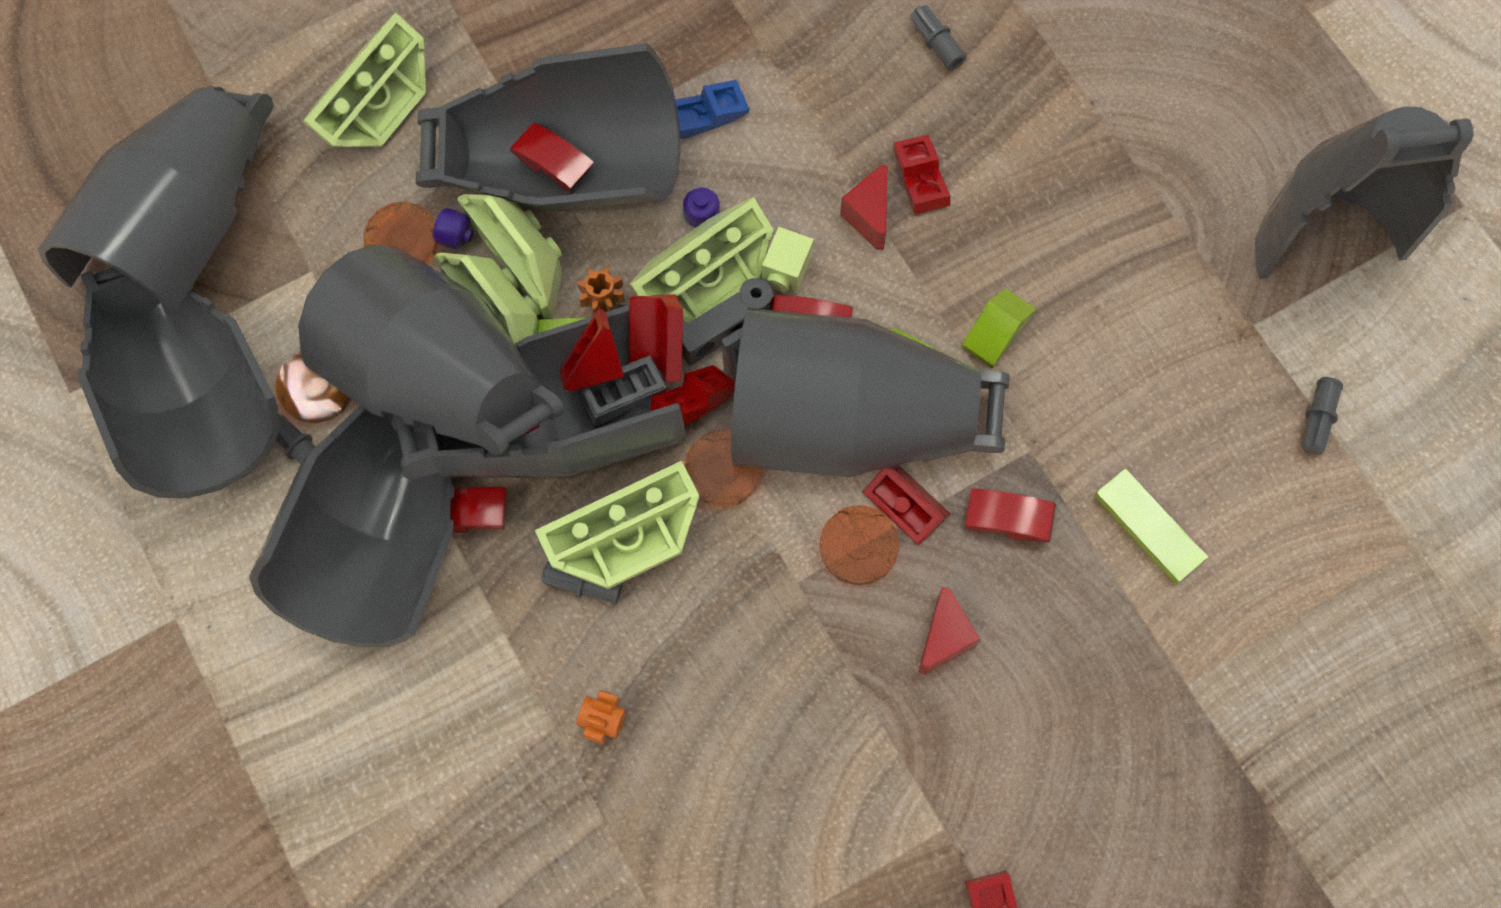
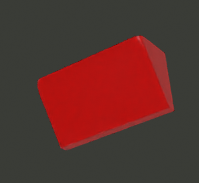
[862,465,950,546]

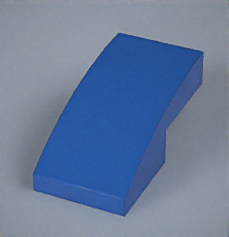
[676,79,749,139]

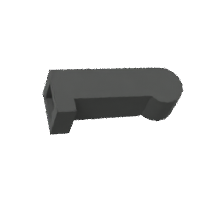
[682,278,773,366]

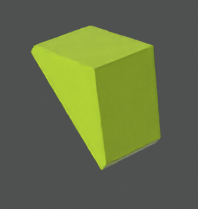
[961,288,1037,368]

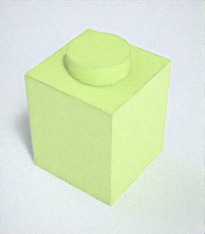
[762,226,814,293]

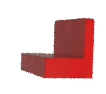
[628,294,683,383]

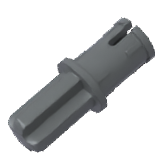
[910,5,967,71]
[1301,377,1343,454]
[275,414,316,464]
[542,561,623,605]

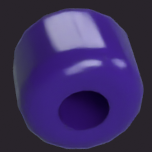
[683,187,720,228]
[432,208,474,250]

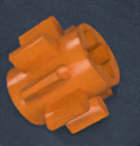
[577,267,625,314]
[576,690,627,745]

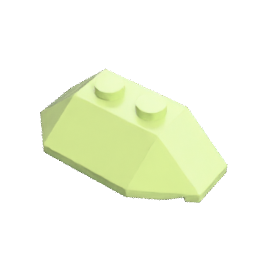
[302,12,426,147]
[457,194,562,319]
[629,197,774,323]
[434,253,541,348]
[535,461,699,589]

